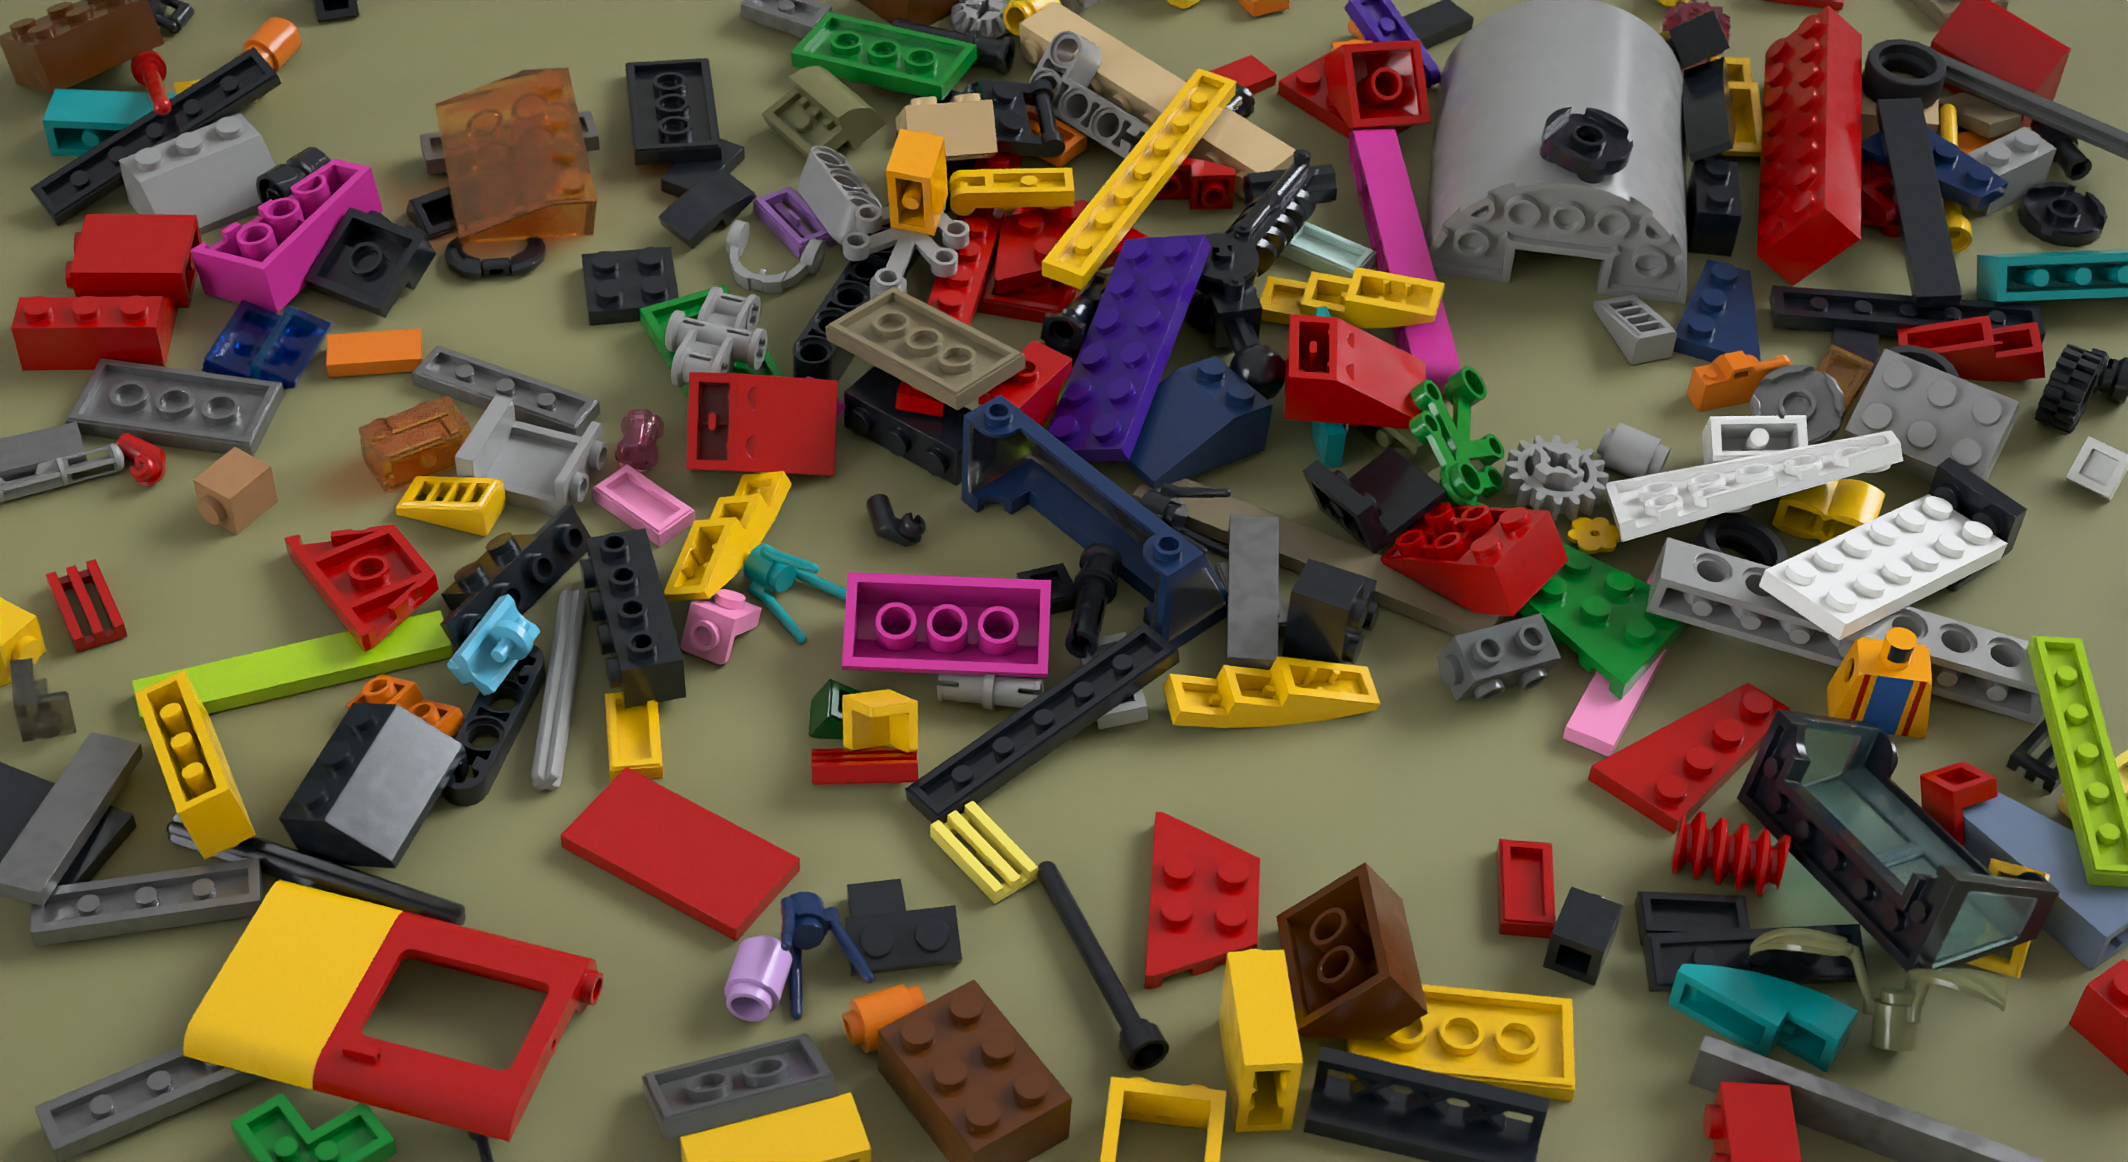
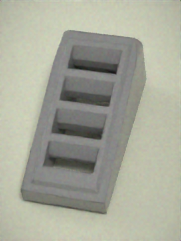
[1593,294,1677,365]

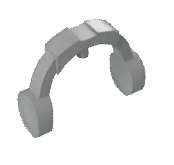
[726,220,826,294]

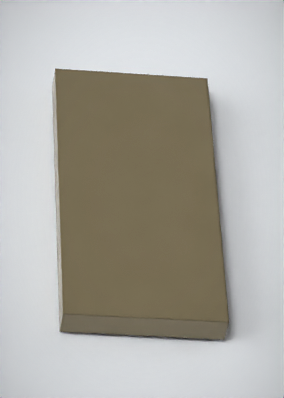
[825,287,1026,410]

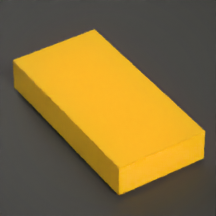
[605,692,663,782]

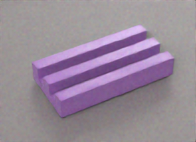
[753,186,837,260]

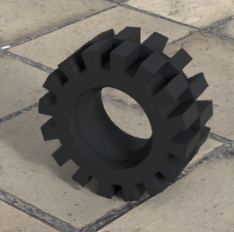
[2035,343,2105,434]

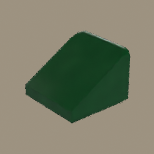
[809,679,863,739]

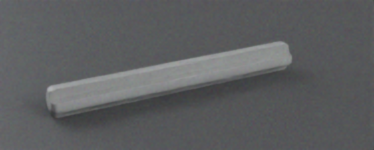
[531,589,588,791]

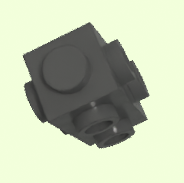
[1436,613,1561,702]

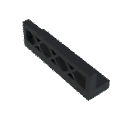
[1304,1046,1549,1162]

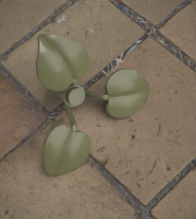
[1749,918,2009,1051]

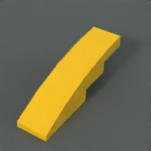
[1259,267,1445,329]
[664,471,792,602]
[1162,656,1381,728]

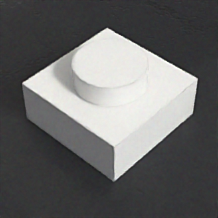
[2066,436,2128,500]

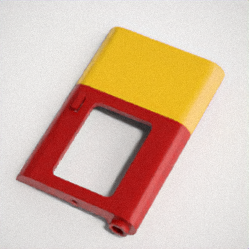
[183,880,603,1142]

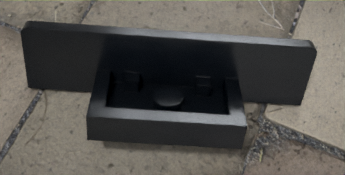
[440,504,591,651]

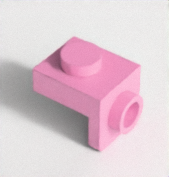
[680,589,762,665]

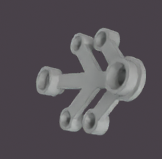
[843,202,969,300]

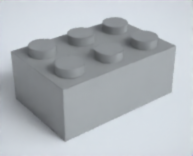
[1845,349,2019,482]

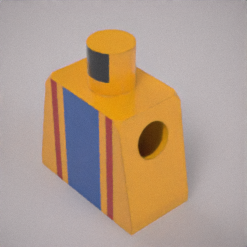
[1826,627,1932,739]

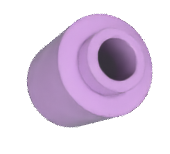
[724,935,792,1022]

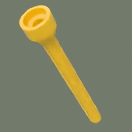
[1939,104,1972,253]

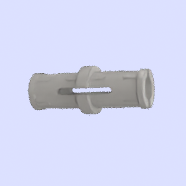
[937,674,1044,710]

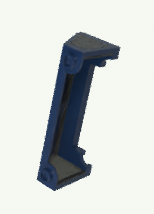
[961,394,1228,649]

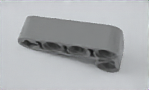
[1029,31,1151,158]

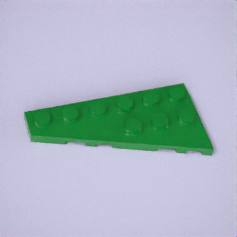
[1416,499,1690,700]

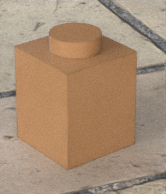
[193,447,278,535]

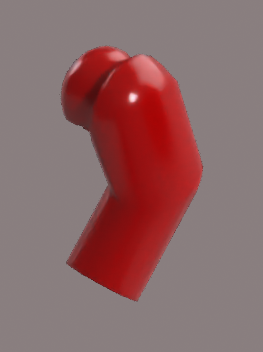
[116,433,165,486]

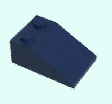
[1122,356,1273,490]

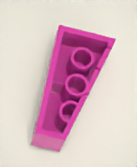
[190,159,383,313]

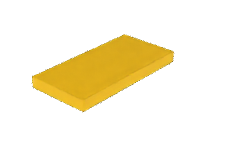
[1346,984,1575,1101]

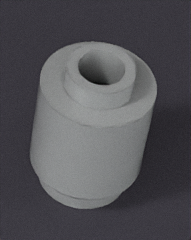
[1596,422,1671,478]

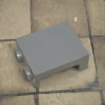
[455,395,608,516]

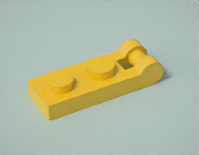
[949,168,1075,216]

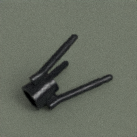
[1139,483,1231,559]

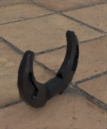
[445,231,546,278]

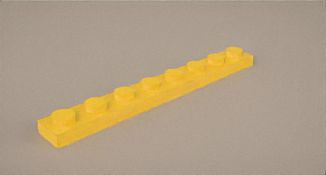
[1042,68,1237,290]

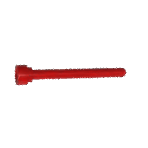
[130,50,171,115]

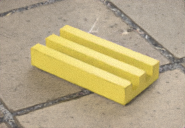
[930,801,1038,904]

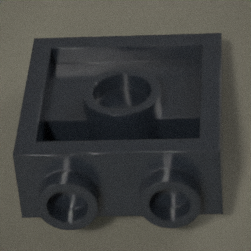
[304,207,436,318]

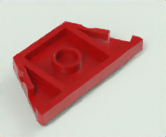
[994,199,1150,294]
[284,524,439,652]
[1144,812,1260,989]

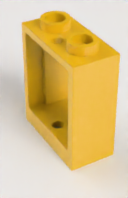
[1100,1077,1227,1162]

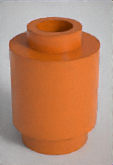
[241,17,302,73]
[842,984,927,1054]

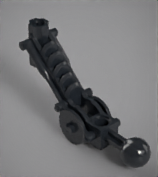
[1184,149,1338,400]

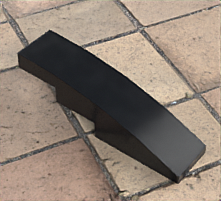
[1683,57,1736,162]

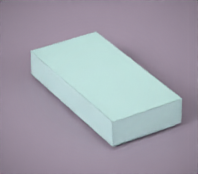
[1280,222,1376,278]

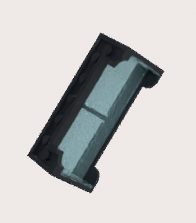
[1737,709,2060,973]

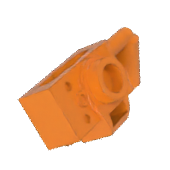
[1687,351,1791,412]

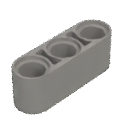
[796,146,883,245]

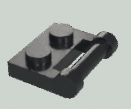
[976,78,1065,158]

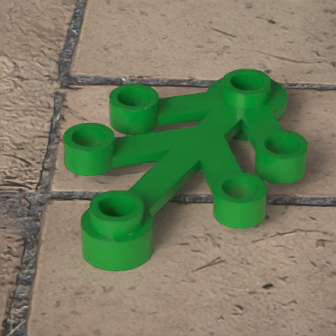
[1409,366,1504,506]

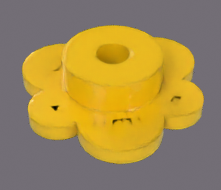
[1567,517,1622,554]

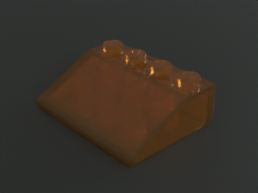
[435,68,597,244]

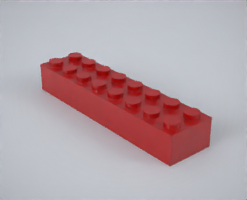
[1757,5,1862,286]

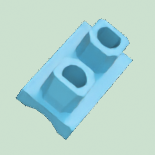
[447,594,541,696]

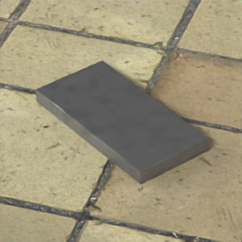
[65,358,284,457]

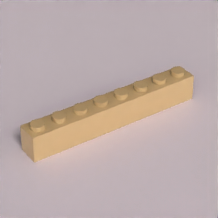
[1020,1,1296,198]

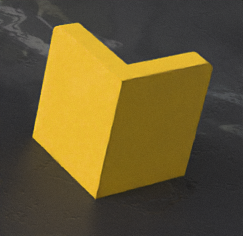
[842,689,918,753]

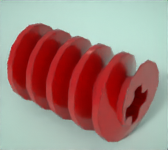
[1671,810,1791,898]

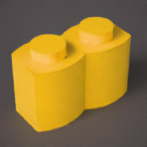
[1772,479,1885,543]

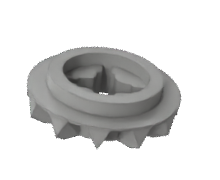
[951,0,1009,38]

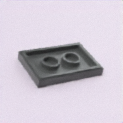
[641,1033,838,1140]

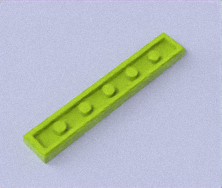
[132,610,453,729]
[2027,636,2128,887]

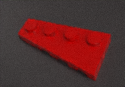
[1588,682,1791,834]

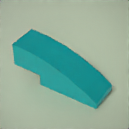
[1668,964,1859,1073]

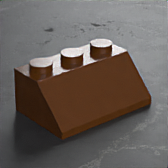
[1276,862,1428,1041]

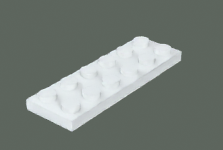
[1759,494,2008,640]

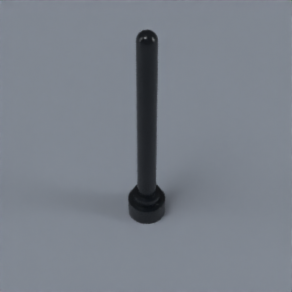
[1037,861,1169,1071]

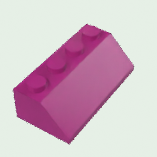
[842,572,1051,678]

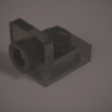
[10,658,76,742]

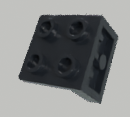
[1302,448,1447,554]
[1928,457,2027,592]

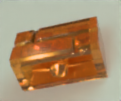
[358,395,472,493]

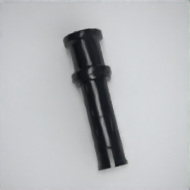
[892,18,1016,74]
[1065,543,1124,658]

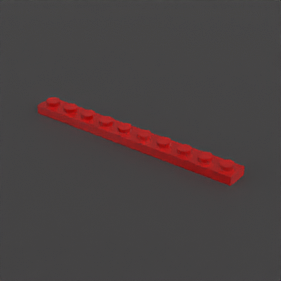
[896,153,1022,417]

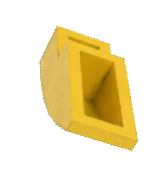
[1707,57,1762,157]

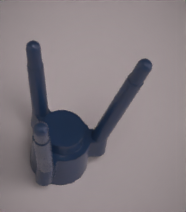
[781,891,875,1020]

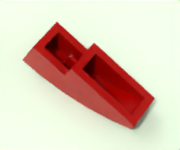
[1897,315,2046,381]

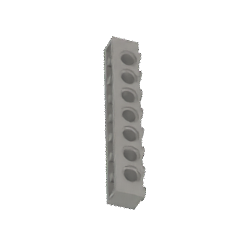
[1646,537,2043,724]

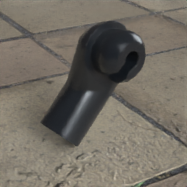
[866,494,926,547]

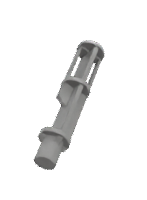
[0,443,125,503]

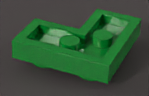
[230,1092,397,1162]

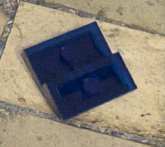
[202,300,332,389]

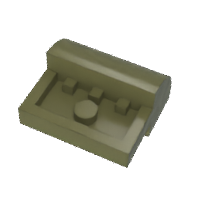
[762,66,885,159]

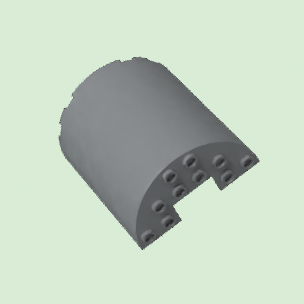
[1425,0,1687,305]

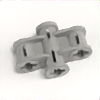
[665,286,768,387]

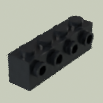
[579,528,686,708]

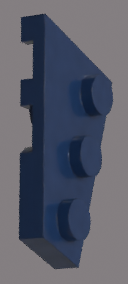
[1861,127,2009,211]
[1673,259,1761,362]

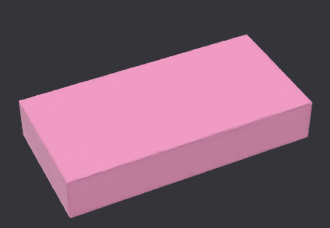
[592,464,695,547]

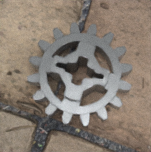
[1502,435,1609,521]

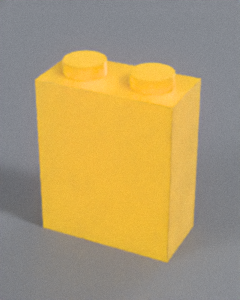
[1218,949,1303,1133]

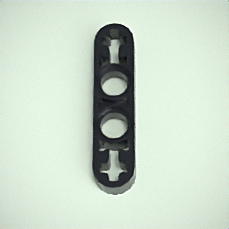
[442,645,546,807]

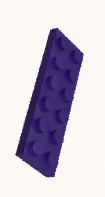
[1040,234,1212,462]

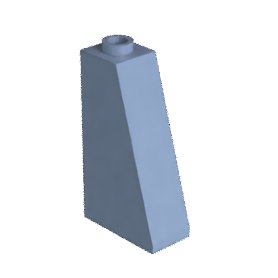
[1962,791,2128,971]

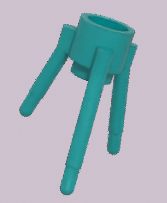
[743,543,847,644]

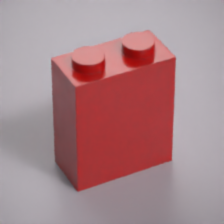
[65,214,202,308]

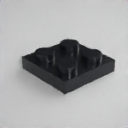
[581,246,679,326]

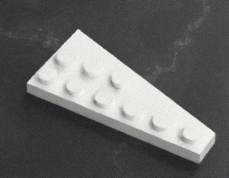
[1606,430,1903,542]

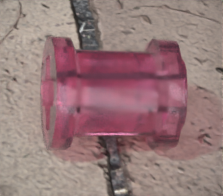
[615,409,664,472]

